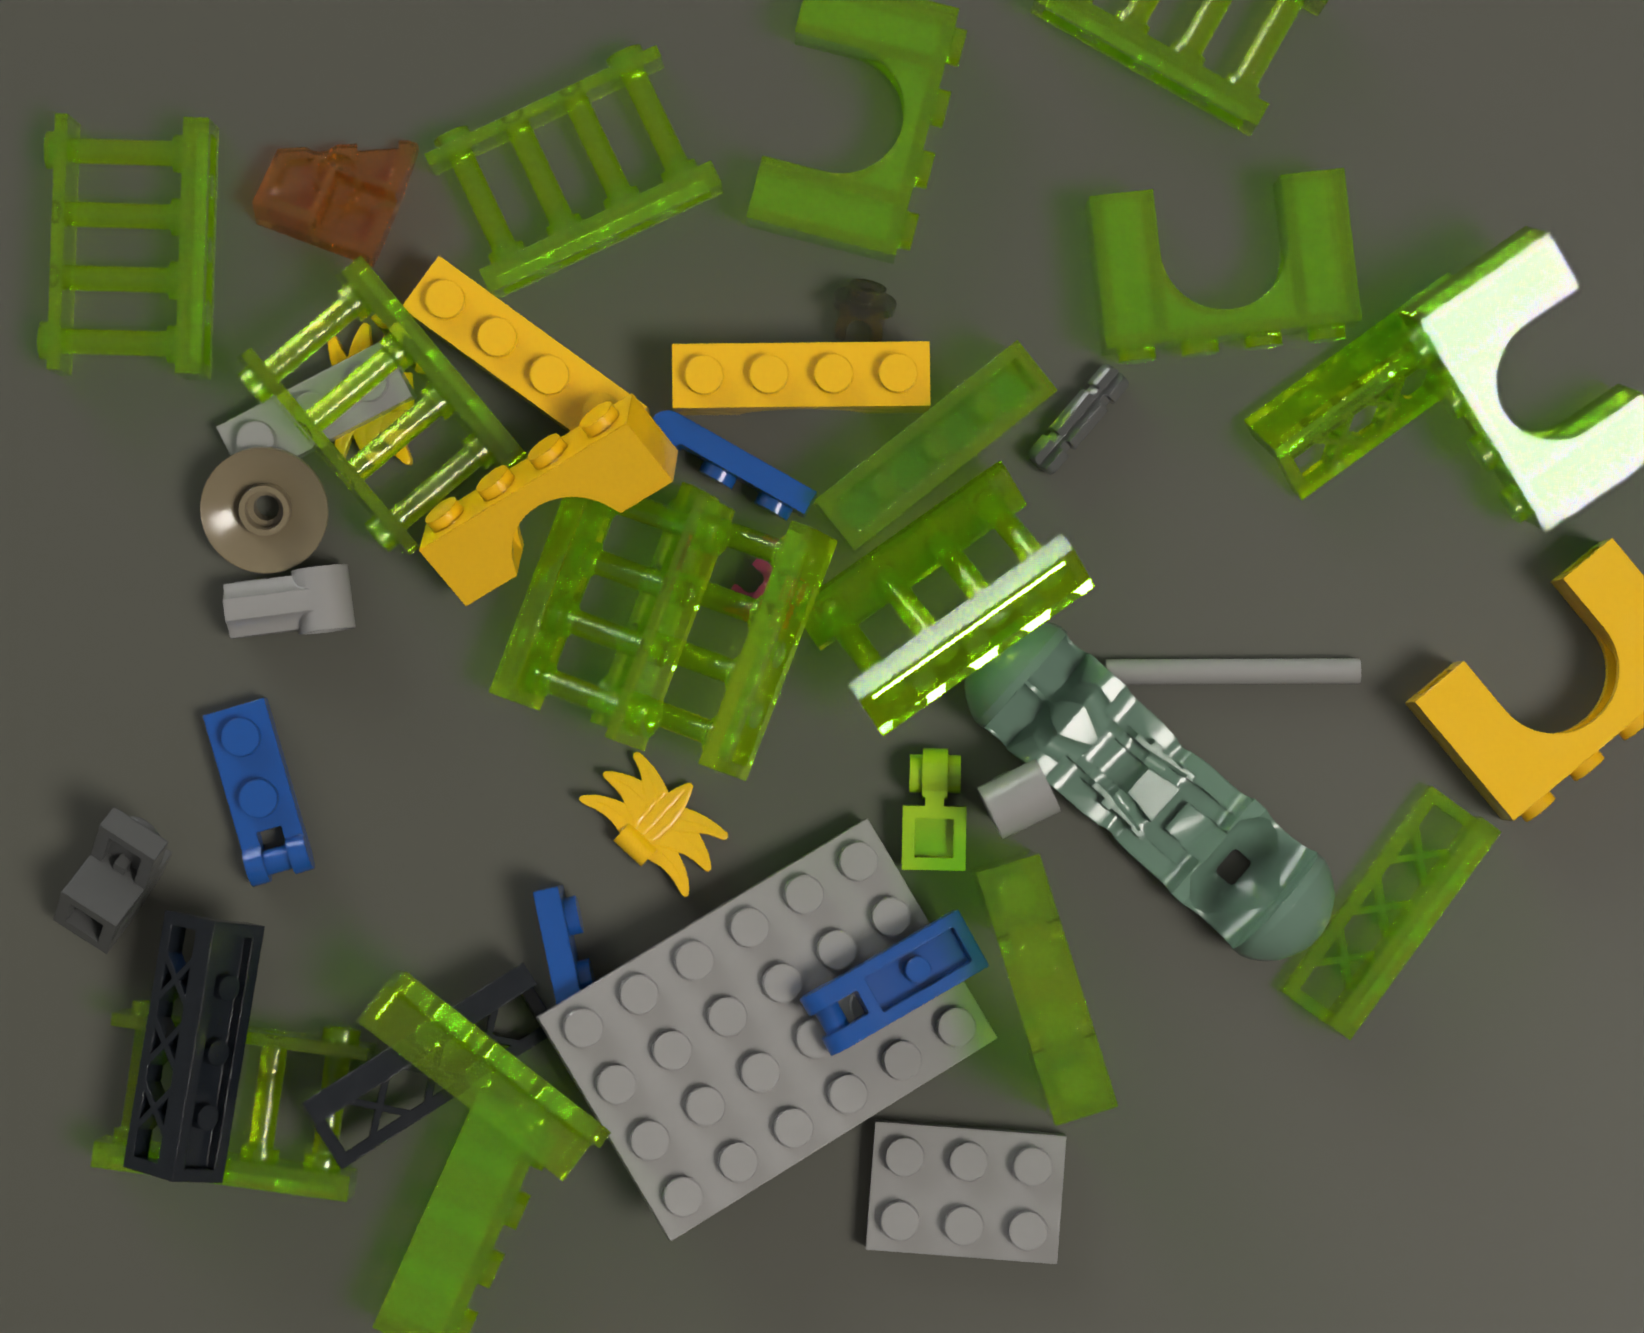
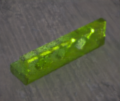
[1244,272,1506,500]
[1280,786,1502,1040]
[356,969,612,1181]

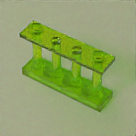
[1030,0,1328,137]
[424,44,723,299]
[37,113,219,380]
[236,256,528,555]
[791,460,1095,736]
[590,482,838,781]
[489,493,736,751]
[90,999,376,1202]

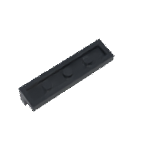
[123,910,265,1183]
[300,963,548,1170]

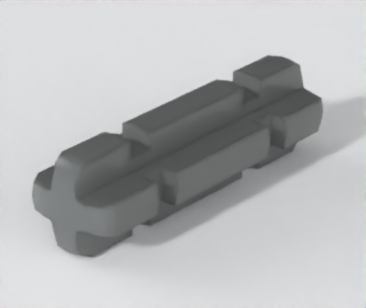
[1028,363,1129,475]

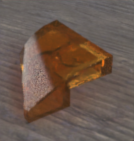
[252,140,419,268]

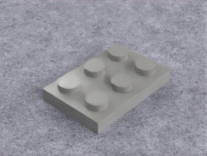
[865,1119,1067,1264]

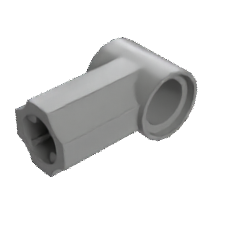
[223,564,356,639]
[977,759,1061,840]

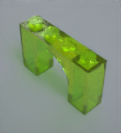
[746,0,968,264]
[1085,168,1362,364]
[1399,226,1644,532]
[970,850,1119,1126]

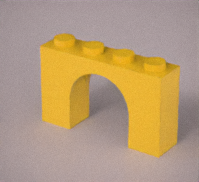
[1405,538,1644,822]

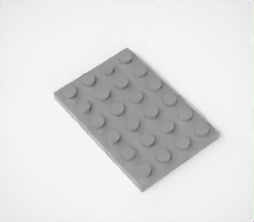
[536,818,998,1241]

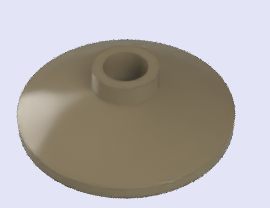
[200,447,329,574]

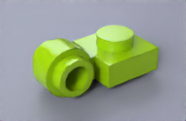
[902,748,967,871]

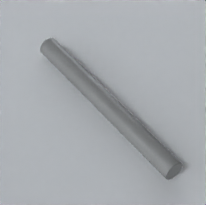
[1105,658,1361,684]

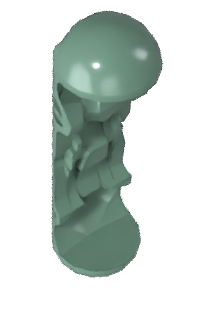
[964,619,1335,961]

